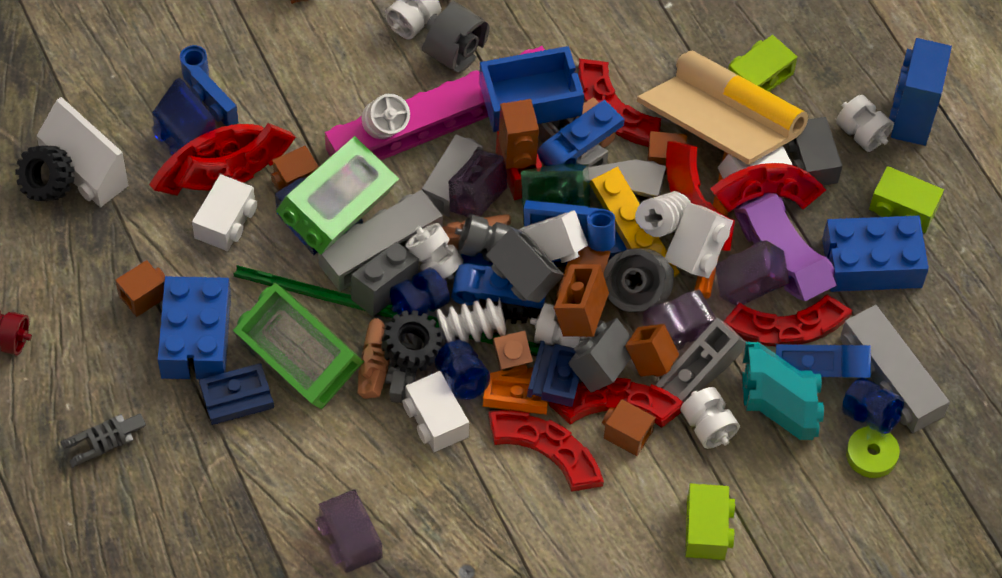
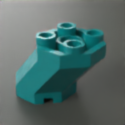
[742,342,824,440]

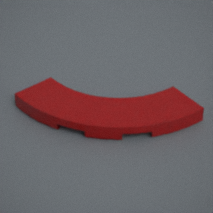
[578,58,662,147]
[173,123,296,191]
[149,124,264,196]
[666,141,735,251]
[710,163,826,212]
[723,294,852,347]
[549,378,684,428]
[488,410,604,492]

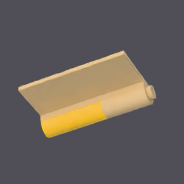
[637,50,808,165]

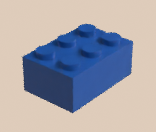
[889,38,952,146]
[479,46,584,132]
[822,216,929,292]
[158,276,231,379]

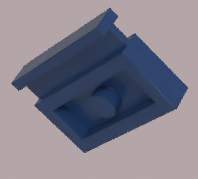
[527,341,579,407]
[199,363,274,425]

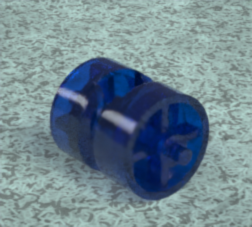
[390,267,450,316]
[435,340,490,400]
[842,378,904,434]

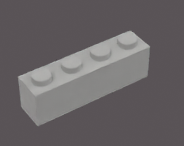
[318,189,443,292]
[841,305,950,433]

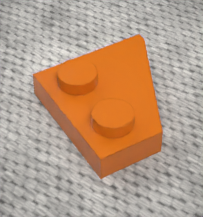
[483,364,548,415]

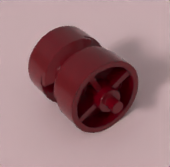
[0,311,32,356]

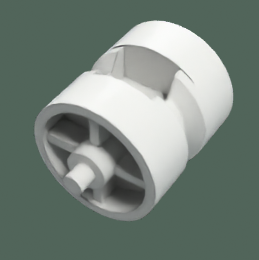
[385,0,441,39]
[362,94,410,139]
[836,95,894,152]
[406,223,464,283]
[530,303,588,348]
[680,387,740,449]

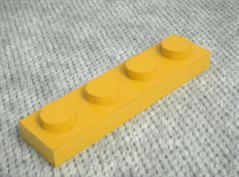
[589,166,680,277]

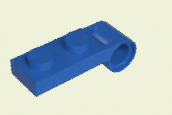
[180,45,239,126]
[537,100,625,178]
[524,200,615,251]
[451,264,546,309]
[776,344,871,378]

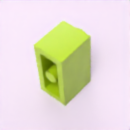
[728,35,797,92]
[869,166,944,234]
[685,483,735,560]

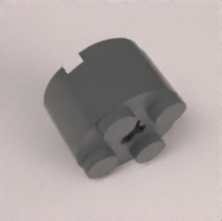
[422,1,490,72]
[604,248,674,312]

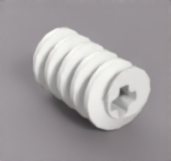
[635,191,691,237]
[437,298,506,348]

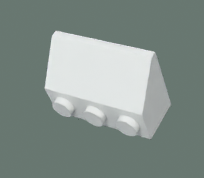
[37,97,128,208]

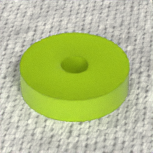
[846,426,900,478]

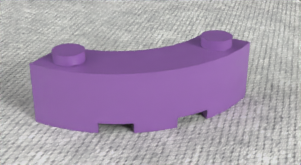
[733,193,837,301]

